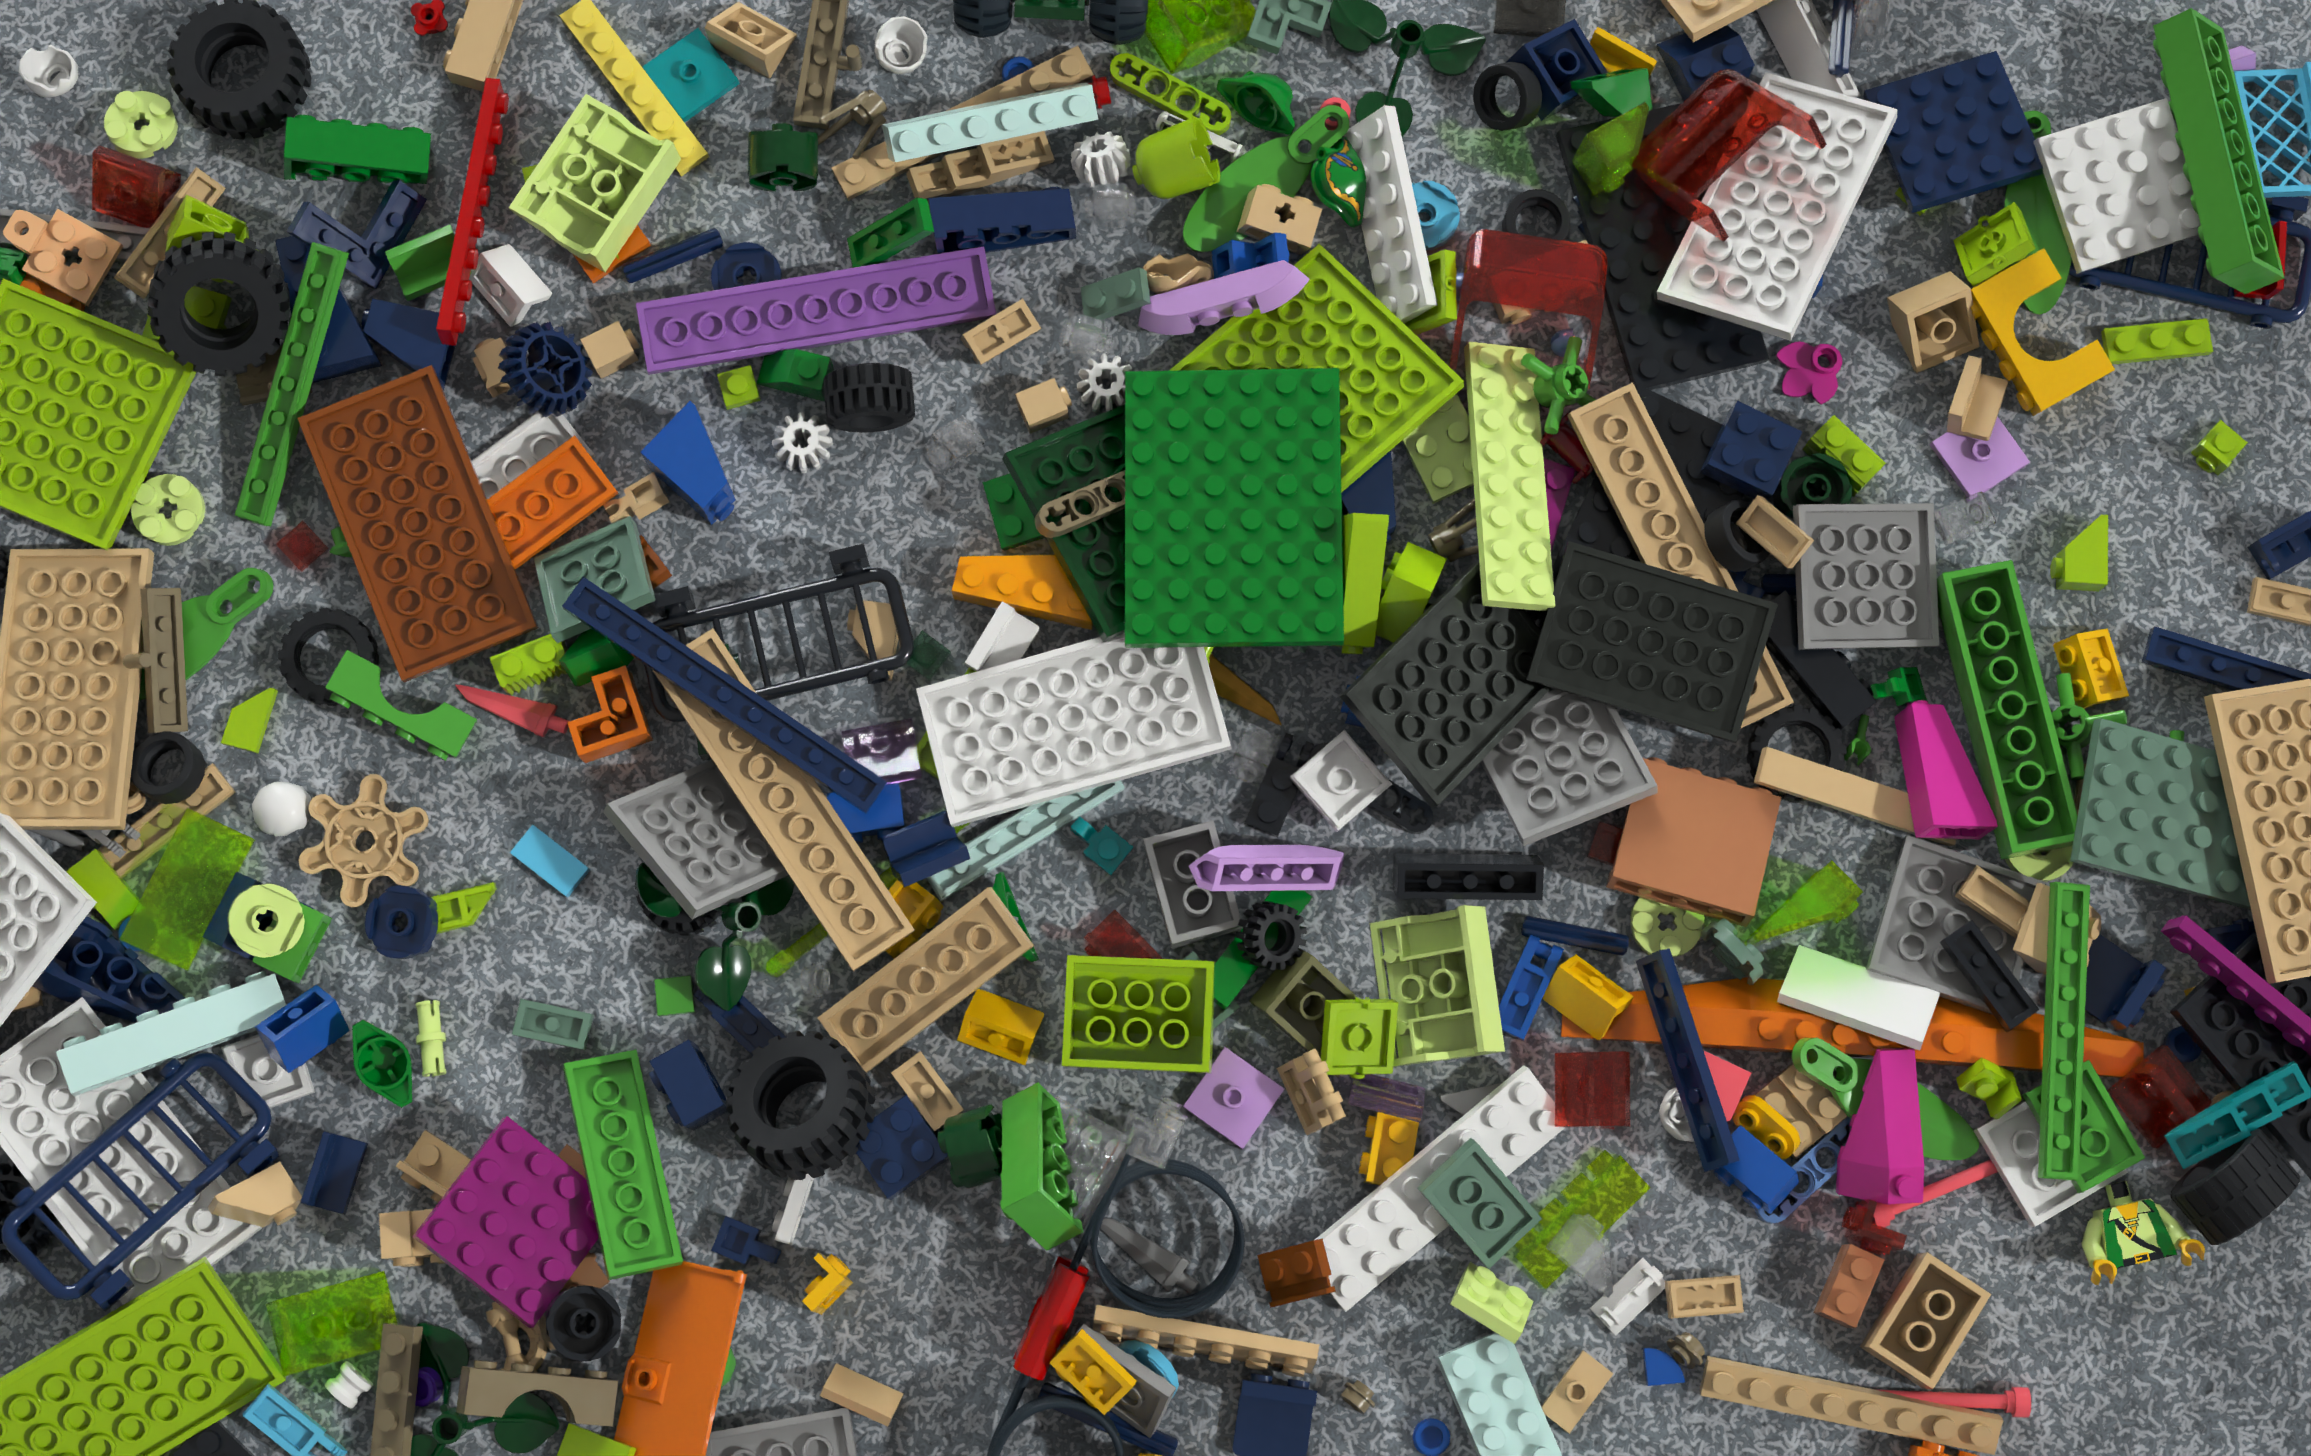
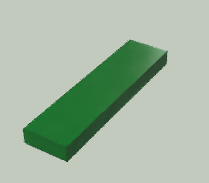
[1214,890,1312,1010]

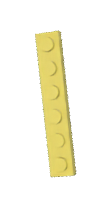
[559,0,709,177]

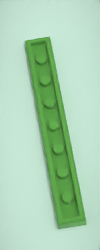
[235,242,349,526]
[2038,882,2090,1181]

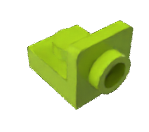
[2191,420,2248,476]
[1956,1057,2022,1119]

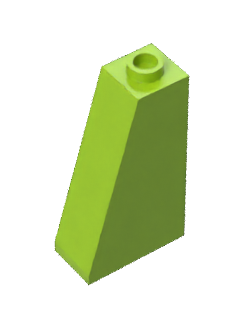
[1331,513,1389,654]

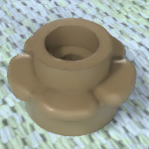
[1340,1380,1375,1414]

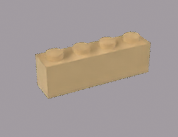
[443,0,523,92]

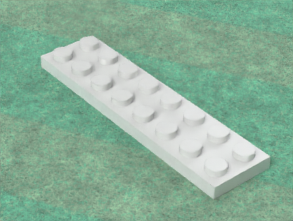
[1315,1065,1570,1312]

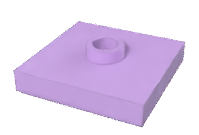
[1930,416,2030,502]
[1183,1047,1285,1150]

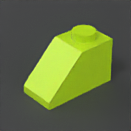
[2050,515,2108,592]

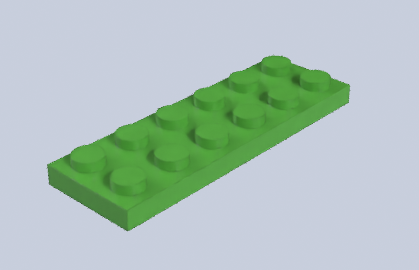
[563,1049,683,1280]

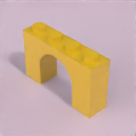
[1970,248,2115,416]

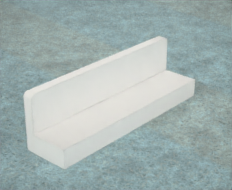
[1756,0,1860,98]

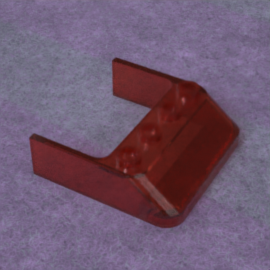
[1629,69,1827,242]
[1448,229,1608,389]

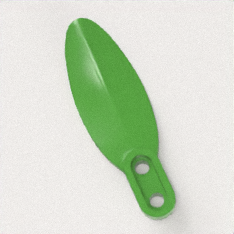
[1182,105,1350,252]
[2004,111,2072,315]
[139,568,273,701]
[1792,1038,1979,1160]

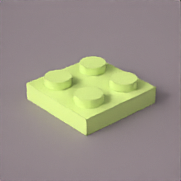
[1450,1262,1534,1344]

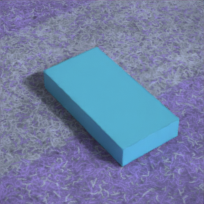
[510,825,591,898]

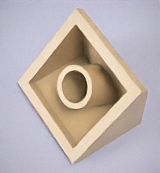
[705,2,797,79]

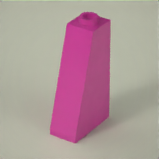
[1894,700,1998,840]

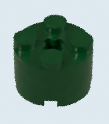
[748,123,818,192]
[1773,453,1852,518]
[937,1104,1002,1189]

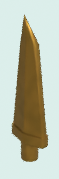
[1209,653,1282,725]

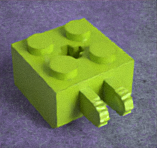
[165,195,259,284]

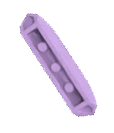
[1138,260,1310,335]
[1189,845,1344,891]

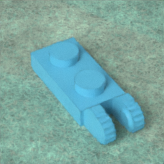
[242,1383,347,1456]

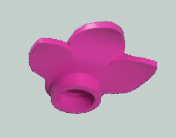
[1776,341,1842,405]

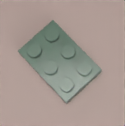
[1417,1138,1542,1269]

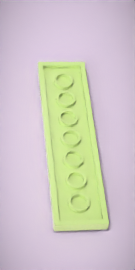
[1464,342,1555,611]

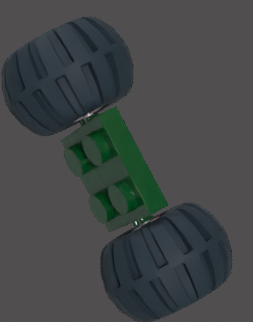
[953,0,1149,45]

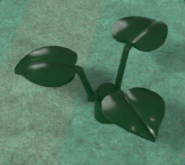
[1329,0,1486,137]
[636,862,795,1011]
[410,1322,559,1456]

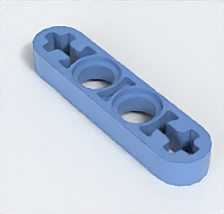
[1755,1117,1851,1224]

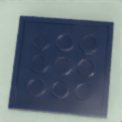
[1863,51,2044,213]

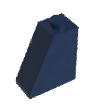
[362,298,459,391]
[1341,451,1396,544]

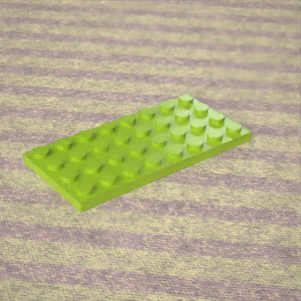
[0,1257,286,1456]

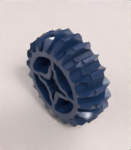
[498,322,594,418]

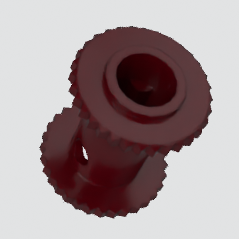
[1540,413,1594,484]

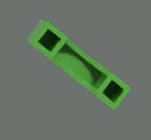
[325,650,477,761]

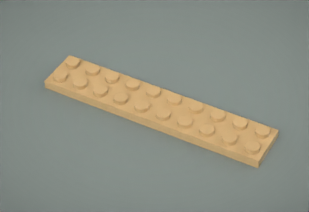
[1567,382,1794,728]
[652,628,915,972]

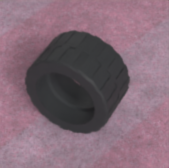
[2170,1128,2300,1245]

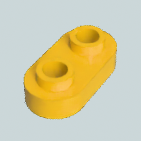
[1732,1095,1800,1160]

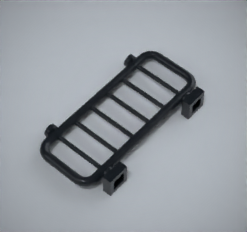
[644,543,914,722]

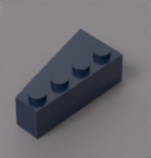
[928,187,1076,254]
[275,236,382,383]

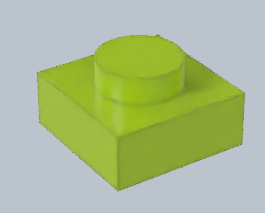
[717,365,761,410]

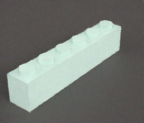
[882,82,1098,162]
[56,971,286,1097]

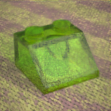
[1572,102,1649,195]

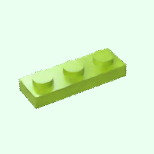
[2101,318,2213,365]

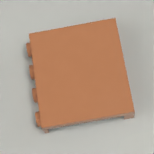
[1606,757,1781,927]

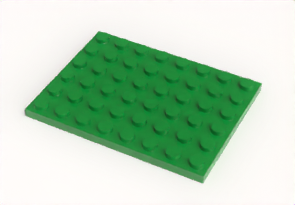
[1125,368,1344,648]

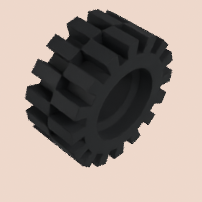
[1236,901,1307,970]

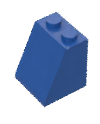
[640,401,736,525]

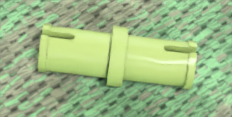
[416,1000,446,1077]

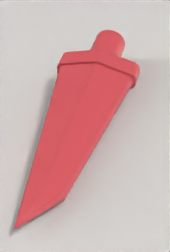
[455,685,569,738]

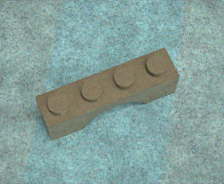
[456,1360,618,1427]

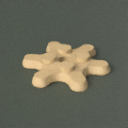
[298,774,429,908]

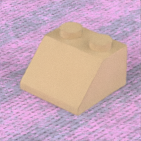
[1887,271,1980,373]
[2013,882,2101,975]

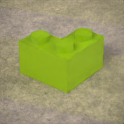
[1376,542,1447,643]

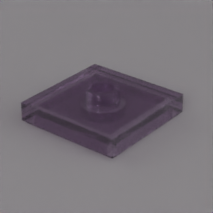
[841,718,922,784]

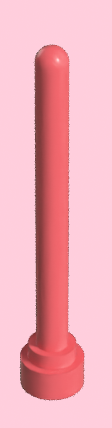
[1863,1159,1998,1231]
[1875,1387,2031,1418]

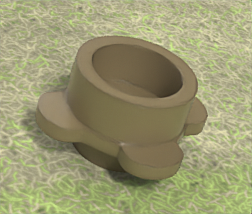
[1667,1332,1705,1369]

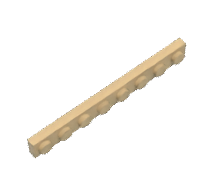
[832,45,1094,201]
[1700,1356,2003,1455]

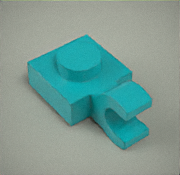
[1070,816,1134,876]

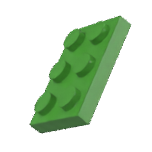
[2022,1060,2145,1193]

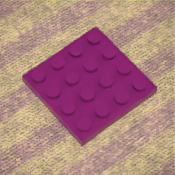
[413,1116,599,1328]

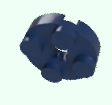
[711,242,783,290]
[365,885,438,959]

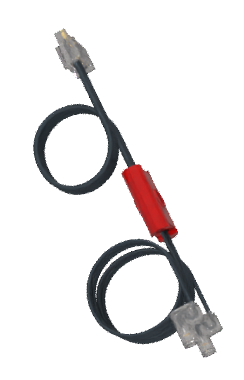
[987,1095,1245,1456]

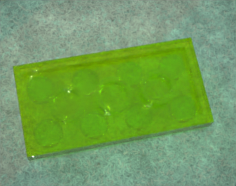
[120,808,256,971]

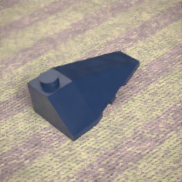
[32,916,185,1023]

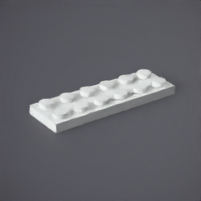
[1343,105,1438,324]

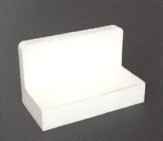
[469,244,552,327]
[965,601,1039,672]

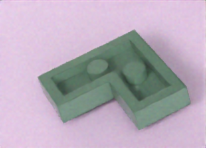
[1245,0,1332,55]

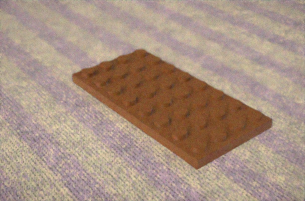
[297,365,539,683]

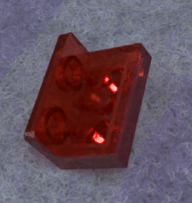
[1842,1199,1907,1256]

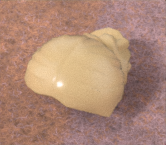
[1143,253,1214,294]

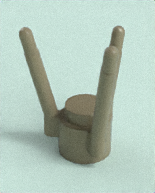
[818,89,887,159]
[1428,498,1479,562]

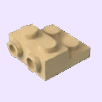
[1755,1056,1847,1159]

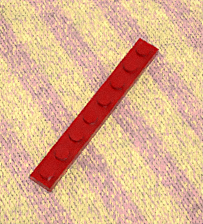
[436,78,509,346]

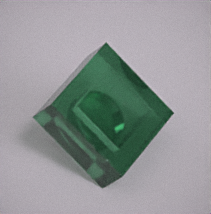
[906,630,951,681]

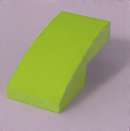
[66,849,146,931]

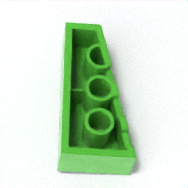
[1000,1082,1083,1251]

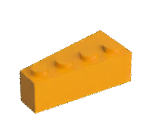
[952,555,1093,630]

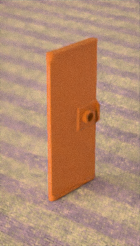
[614,1260,747,1456]

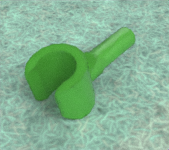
[1844,714,1871,766]

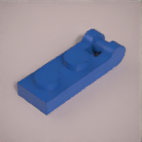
[1499,935,1564,1041]

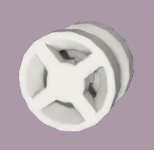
[324,1361,373,1409]

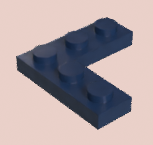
[286,180,427,289]

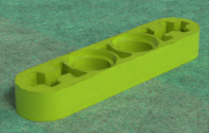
[1110,53,1231,135]

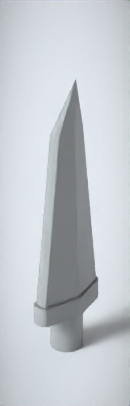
[1100,1218,1199,1294]

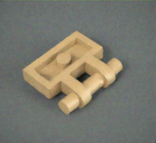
[1277,1048,1346,1135]

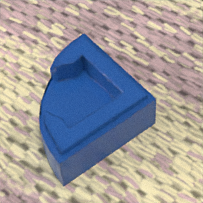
[1642,1348,1685,1386]

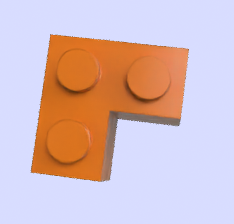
[567,665,653,763]

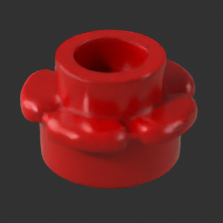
[1088,75,1112,109]

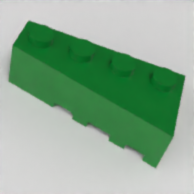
[284,115,431,184]

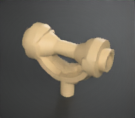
[486,1302,548,1373]

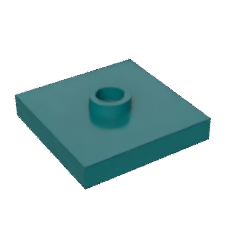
[642,28,740,123]

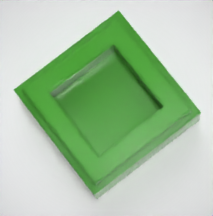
[654,975,695,1017]

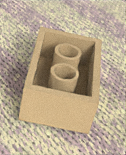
[1860,1252,1991,1389]

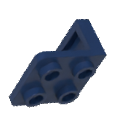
[2085,934,2166,1032]
[1232,1373,1317,1456]

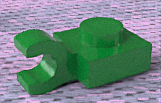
[1871,667,1927,706]

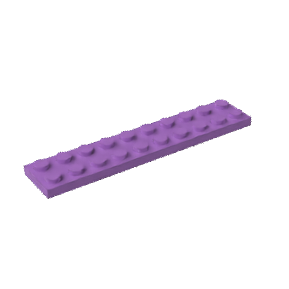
[636,246,996,375]

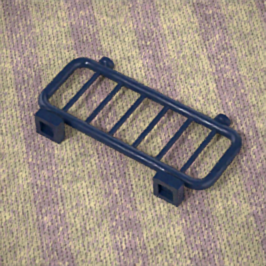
[2068,196,2311,329]
[1,1052,279,1312]

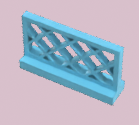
[2234,62,2311,198]

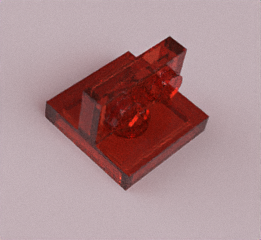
[92,145,181,228]
[2107,1045,2212,1149]
[1555,1051,1630,1130]

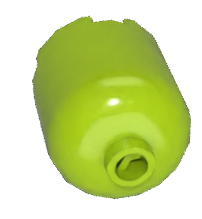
[1132,118,1220,199]

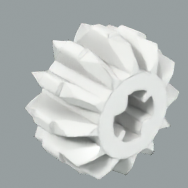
[1071,131,1131,188]
[1077,353,1132,413]
[772,412,833,474]

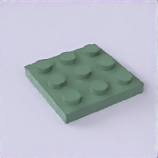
[534,516,656,643]

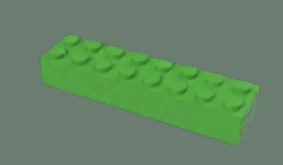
[2153,8,2284,294]
[1937,560,2078,860]

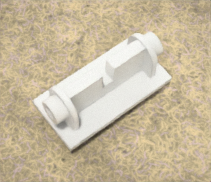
[1590,1258,1665,1336]

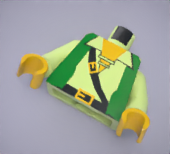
[2081,1181,2205,1285]

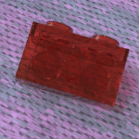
[1083,910,1163,959]

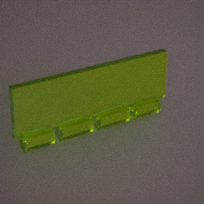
[1514,1150,1650,1289]

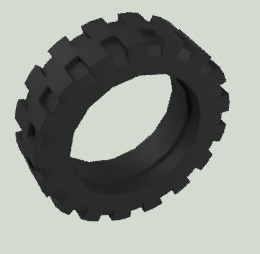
[278,608,379,706]
[1747,705,1847,803]

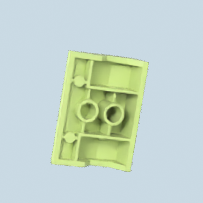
[508,94,681,272]
[1370,905,1505,1067]

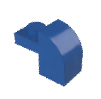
[1212,232,1289,279]

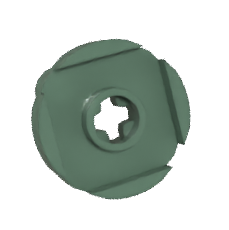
[1701,918,1764,985]

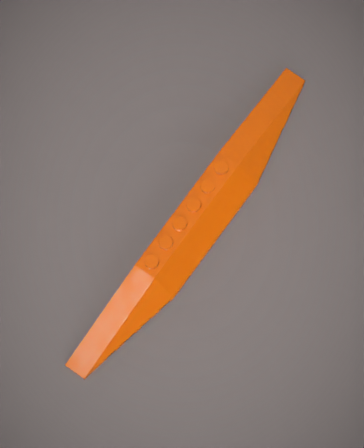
[1561,977,2144,1079]

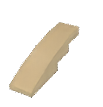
[906,131,1055,203]

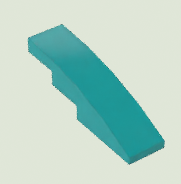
[2164,1061,2311,1169]

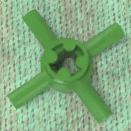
[1521,336,1596,435]
[2052,673,2127,780]

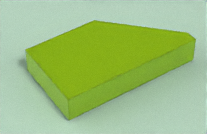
[221,688,278,754]
[431,882,497,934]

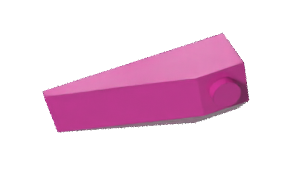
[1836,1047,1924,1204]

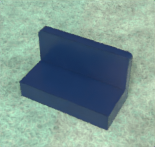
[881,811,971,887]
[301,1131,368,1215]

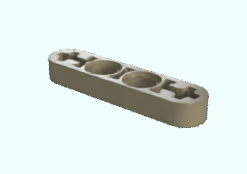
[1035,470,1125,538]

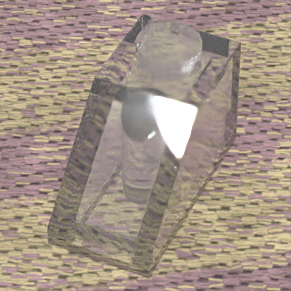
[1545,1213,1613,1298]

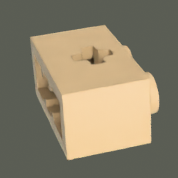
[1237,184,1322,255]

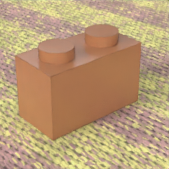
[1813,1244,1885,1328]

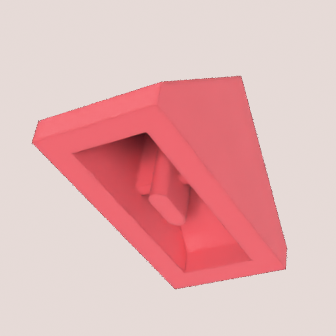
[1704,1051,1751,1121]

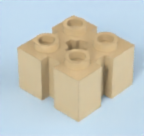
[379,1209,445,1267]

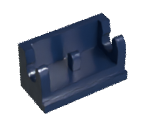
[2247,511,2311,580]

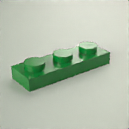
[847,197,934,268]

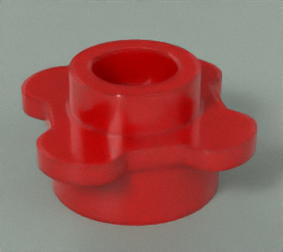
[411,0,448,36]

